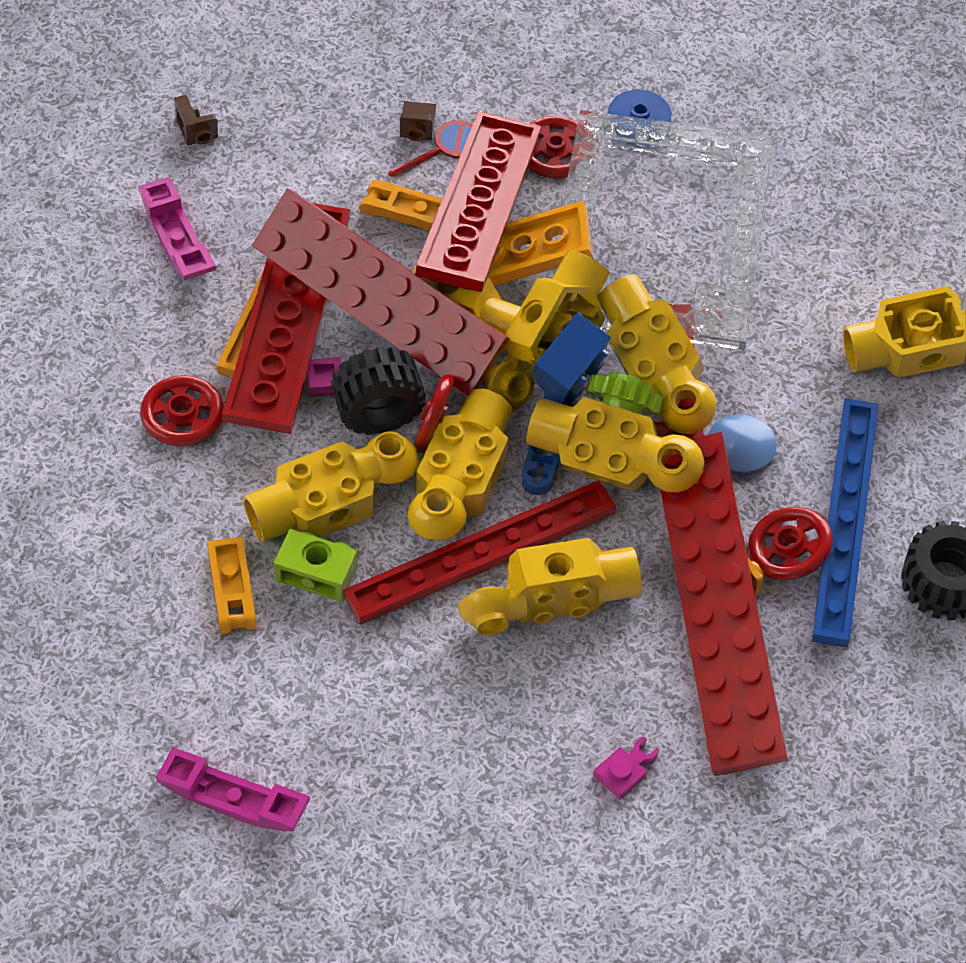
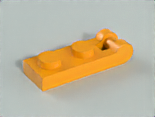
[359,180,443,231]
[207,536,257,635]

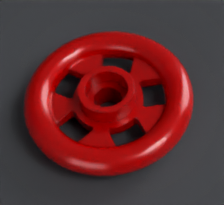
[528,116,595,178]
[414,374,454,453]
[140,375,224,446]
[748,507,833,580]

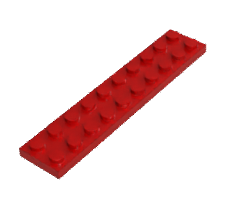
[660,432,788,776]

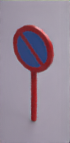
[388,120,473,177]

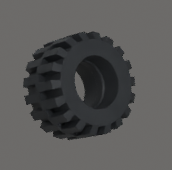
[331,347,426,435]
[901,521,966,620]

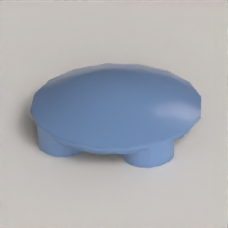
[708,414,777,476]

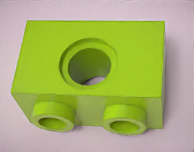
[273,528,358,602]

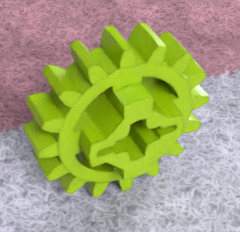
[586,371,664,415]

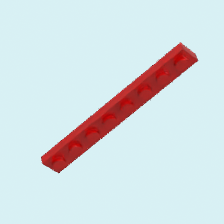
[344,480,616,625]

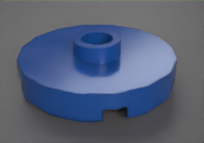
[607,89,672,145]

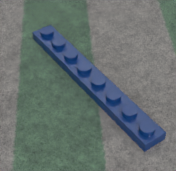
[811,398,879,648]

